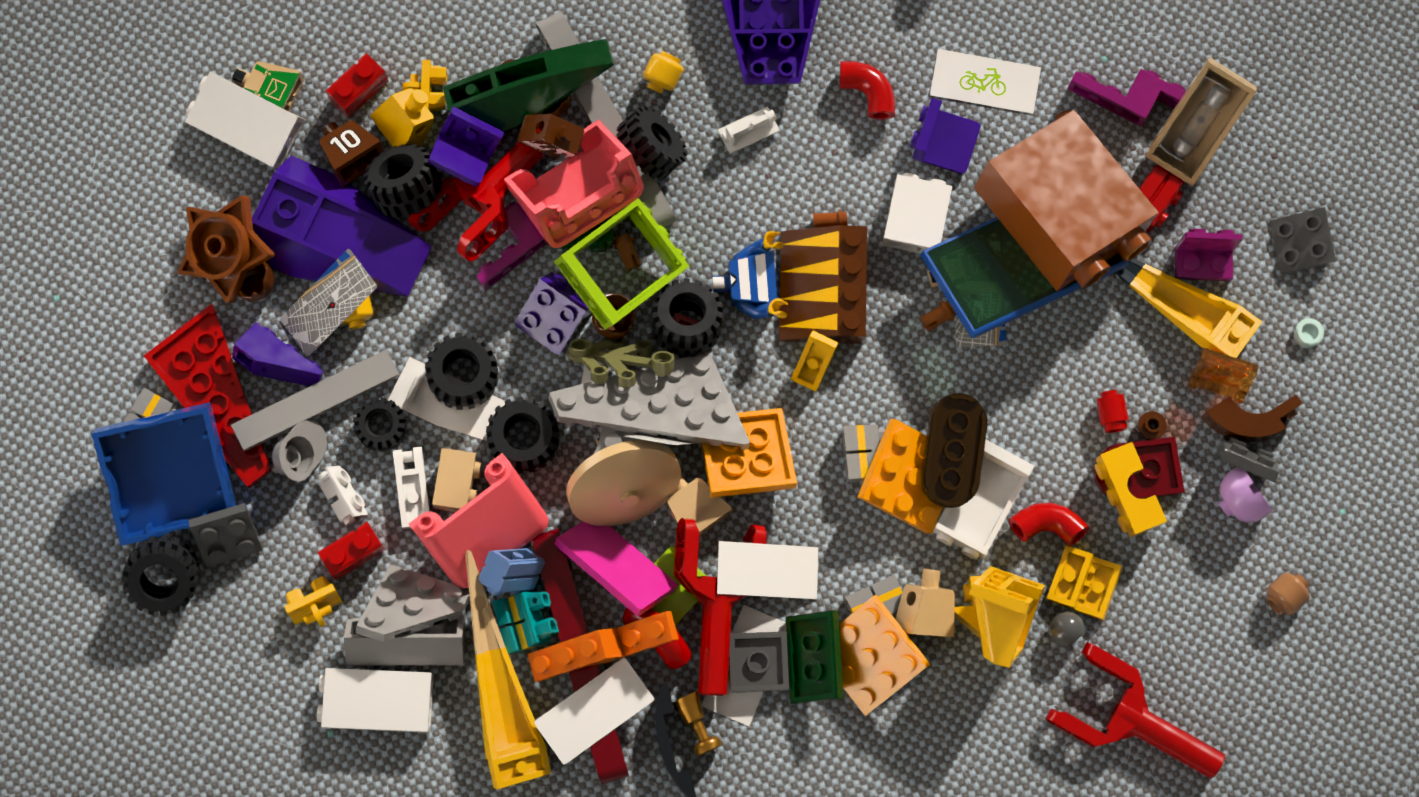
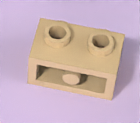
[432,448,482,512]

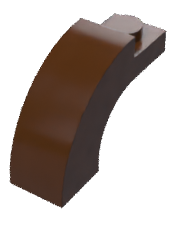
[1201,395,1303,442]

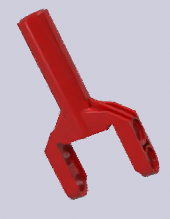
[408,127,546,261]
[674,518,767,696]
[1045,642,1225,779]

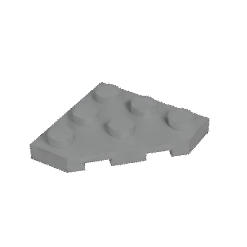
[356,564,470,642]

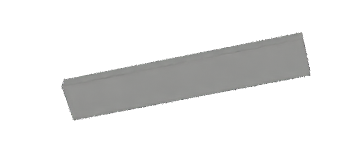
[231,350,399,452]

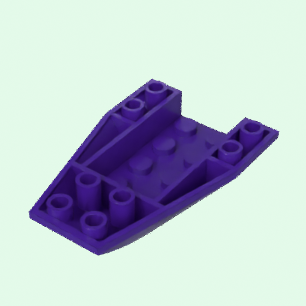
[722,0,820,85]
[252,156,432,297]

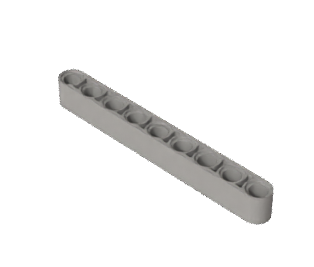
[536,11,676,228]

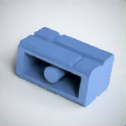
[478,548,545,596]

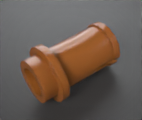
[813,209,847,228]
[614,233,643,271]
[919,301,957,333]

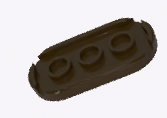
[921,393,988,508]

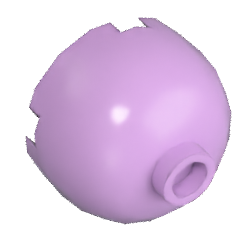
[1219,467,1273,523]

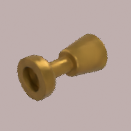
[672,691,723,757]

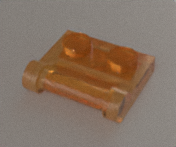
[1187,348,1258,404]

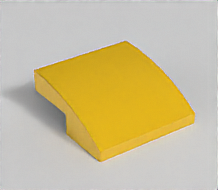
[1046,545,1123,621]

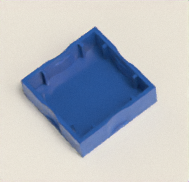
[91,402,236,546]

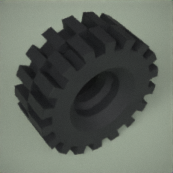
[616,106,687,180]

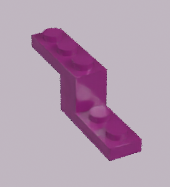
[1067,69,1205,127]
[476,201,548,291]

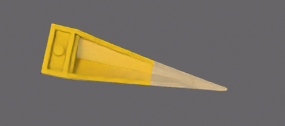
[465,550,552,789]

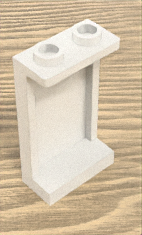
[185,72,305,169]
[933,440,1034,560]
[317,668,434,734]

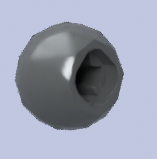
[1049,611,1085,648]

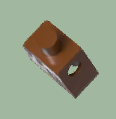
[517,114,584,161]

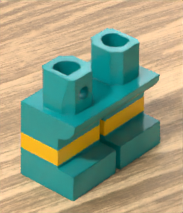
[492,592,559,654]

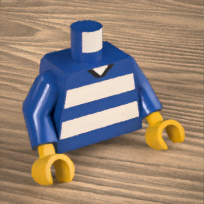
[712,231,788,319]

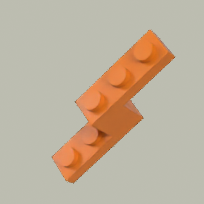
[528,611,679,682]

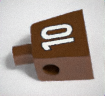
[319,121,384,187]

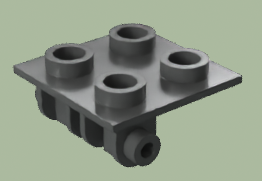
[1270,207,1336,274]

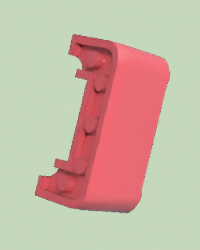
[504,119,644,248]
[409,453,549,589]

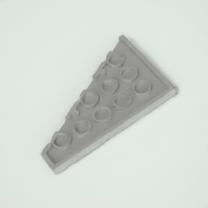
[548,351,750,450]

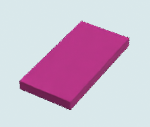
[554,521,678,617]

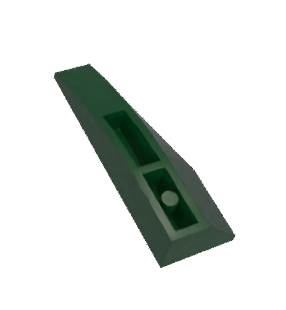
[443,39,614,134]

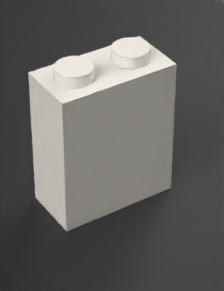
[882,173,952,254]

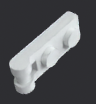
[393,446,430,529]

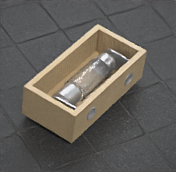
[1145,57,1257,186]

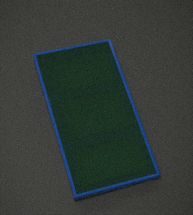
[920,218,1128,338]

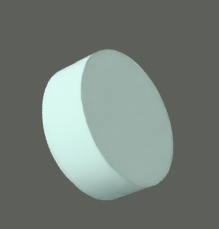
[1293,318,1324,348]

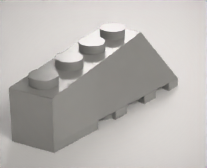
[344,608,466,666]

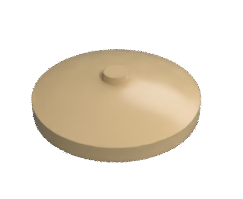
[566,440,681,526]

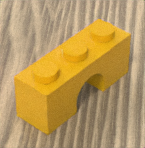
[1095,442,1167,538]

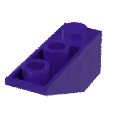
[232,322,324,387]

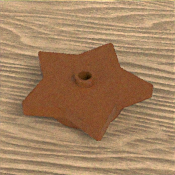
[178,195,274,303]

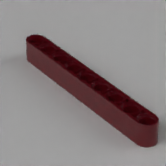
[532,528,629,785]

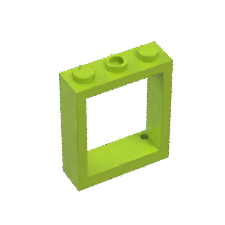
[553,198,690,330]

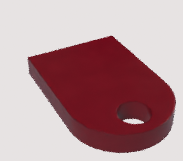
[1093,437,1185,499]

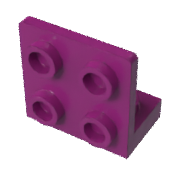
[1175,229,1242,282]

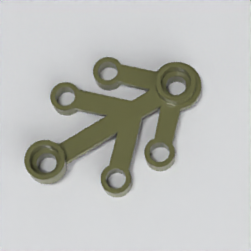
[567,337,675,388]

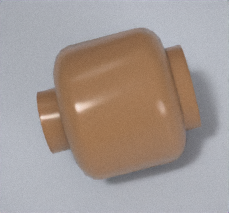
[1266,573,1310,615]

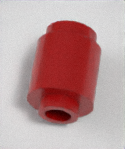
[1096,390,1129,433]

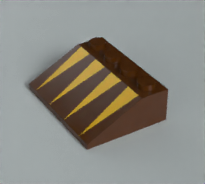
[778,225,867,344]

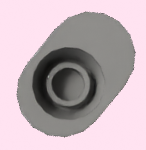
[271,420,327,482]

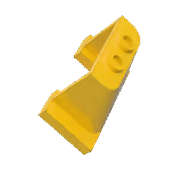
[969,566,1045,668]

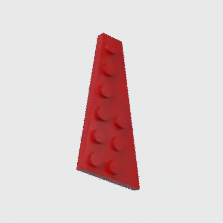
[144,304,272,489]

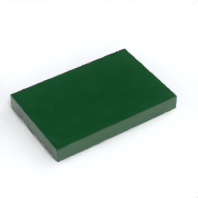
[785,610,844,704]

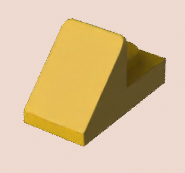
[790,331,838,392]
[954,576,980,637]

